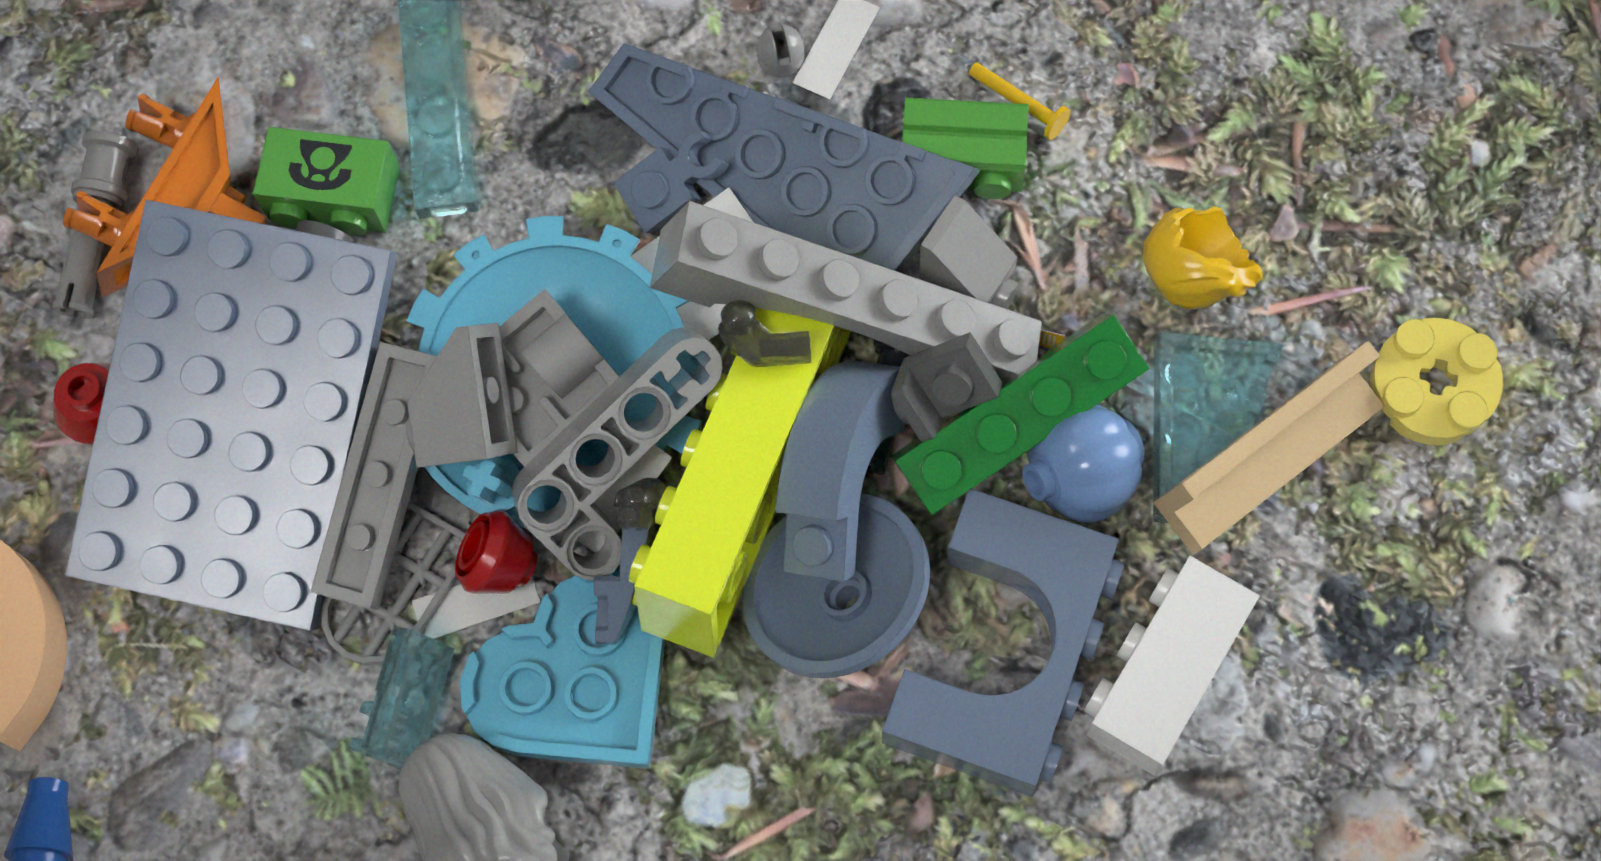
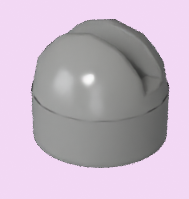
[757,24,805,77]

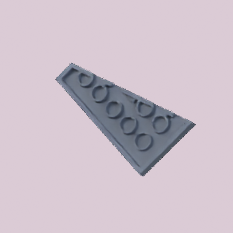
[588,43,980,273]

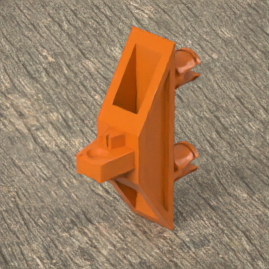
[63,77,266,298]

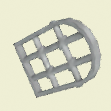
[322,502,465,666]

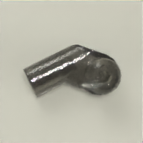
[718,300,811,367]

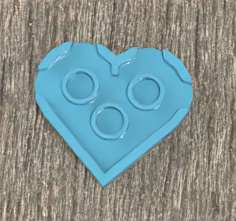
[460,568,665,769]

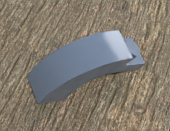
[776,360,905,582]

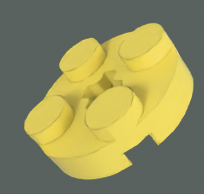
[1370,318,1503,445]

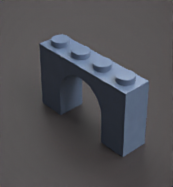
[882,489,1125,797]

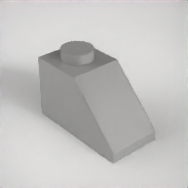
[919,195,1020,309]
[406,323,517,468]

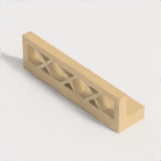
[1153,341,1385,554]

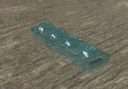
[398,0,479,219]

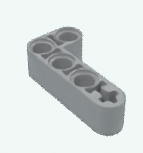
[512,327,723,581]

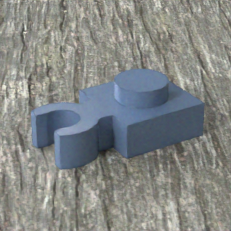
[613,131,729,234]

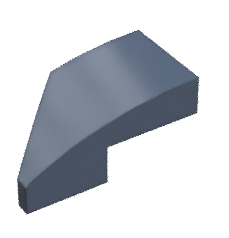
[593,509,656,644]

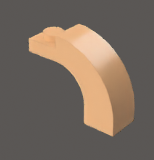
[0,540,67,752]

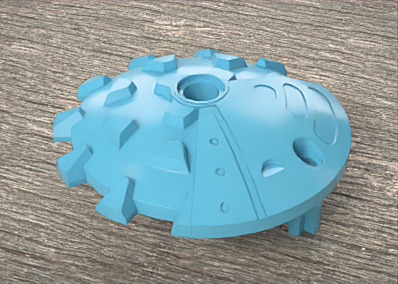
[407,216,702,530]

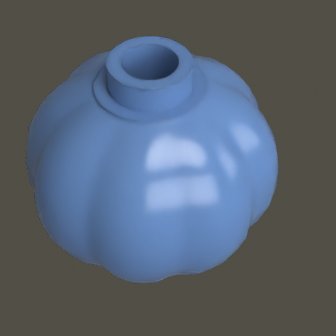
[1022,404,1144,523]

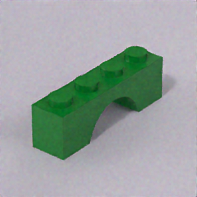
[890,314,1150,515]

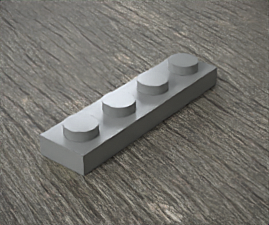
[310,342,437,610]

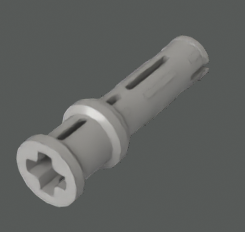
[52,130,139,319]

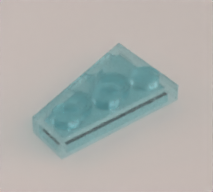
[1153,332,1283,523]

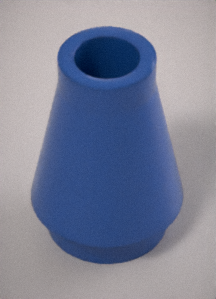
[4,777,73,861]

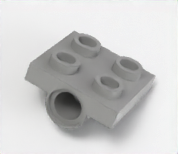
[499,289,619,467]

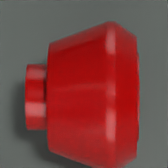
[52,363,110,445]
[455,509,538,594]

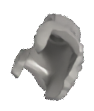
[399,733,569,861]

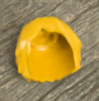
[1143,206,1263,310]

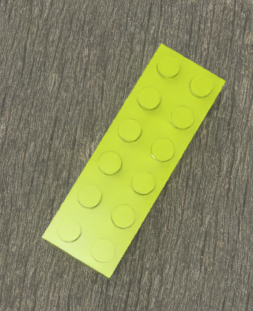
[629,308,852,658]

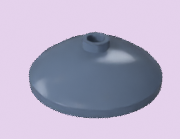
[742,493,930,678]

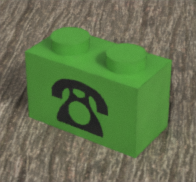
[253,127,400,236]

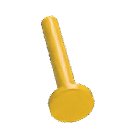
[969,62,1071,140]

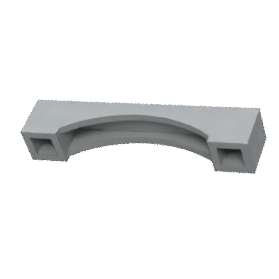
[649,201,1042,387]

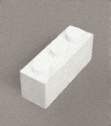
[1084,556,1260,776]

